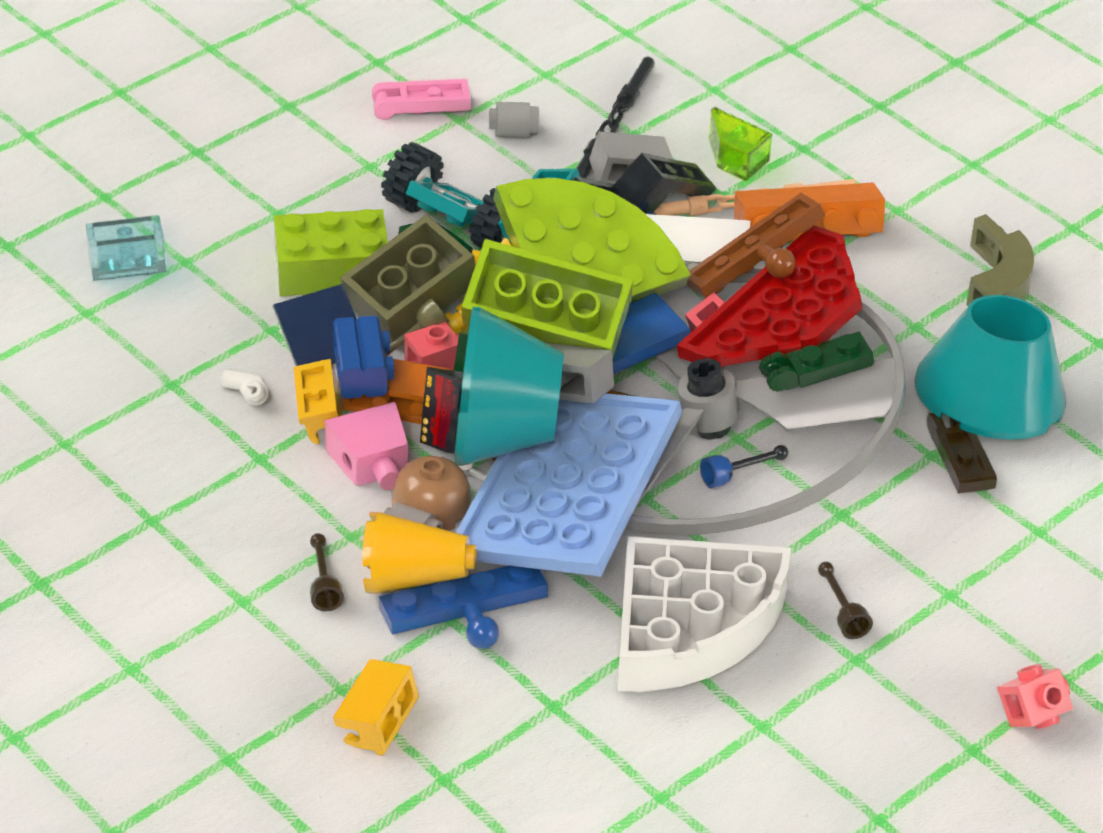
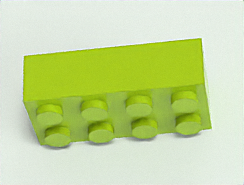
[461,239,633,359]

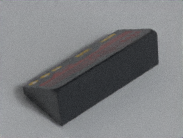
[420,367,463,453]

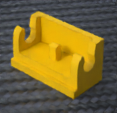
[293,359,343,444]
[333,659,419,756]

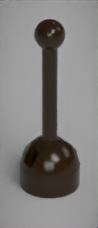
[310,533,344,612]
[818,561,873,639]

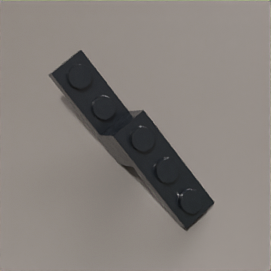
[573,153,717,214]

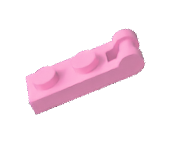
[372,79,471,120]

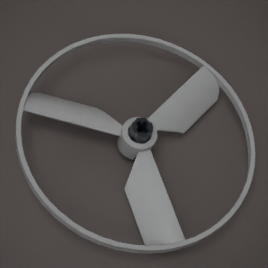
[625,268,906,535]

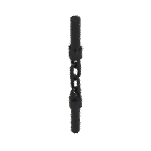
[576,57,655,179]

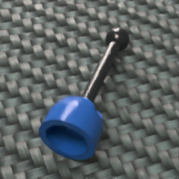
[700,445,788,489]

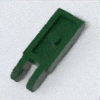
[759,331,874,392]

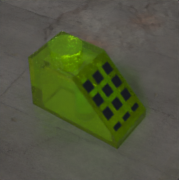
[708,107,772,181]

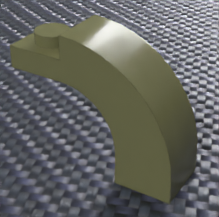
[966,214,1034,306]

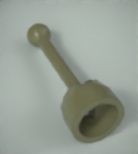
[385,298,449,357]

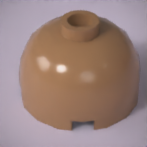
[392,456,471,531]

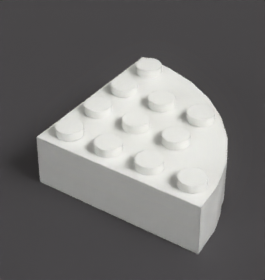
[617,536,792,692]

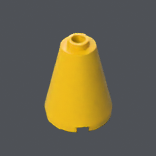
[362,512,477,594]

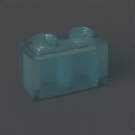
[85,215,167,281]

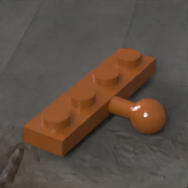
[687,193,825,299]

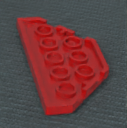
[677,225,862,367]

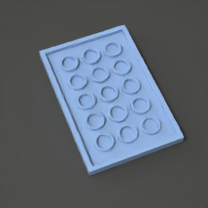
[455,394,682,577]

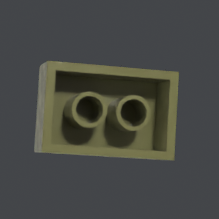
[340,214,476,344]

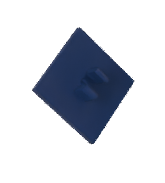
[273,284,357,366]

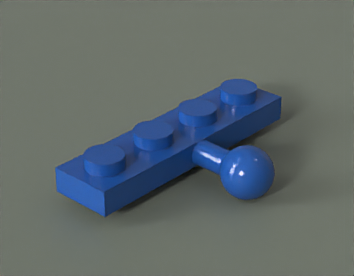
[379,566,548,649]

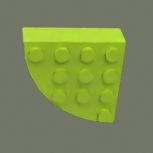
[493,178,691,304]

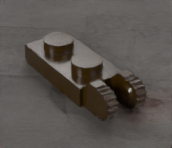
[927,413,997,494]

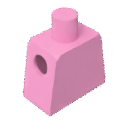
[325,402,408,490]

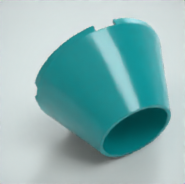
[914,295,1066,440]
[454,306,564,466]

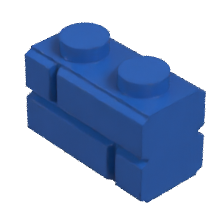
[333,316,394,399]

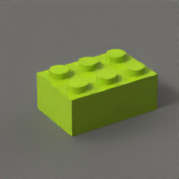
[274,209,388,296]

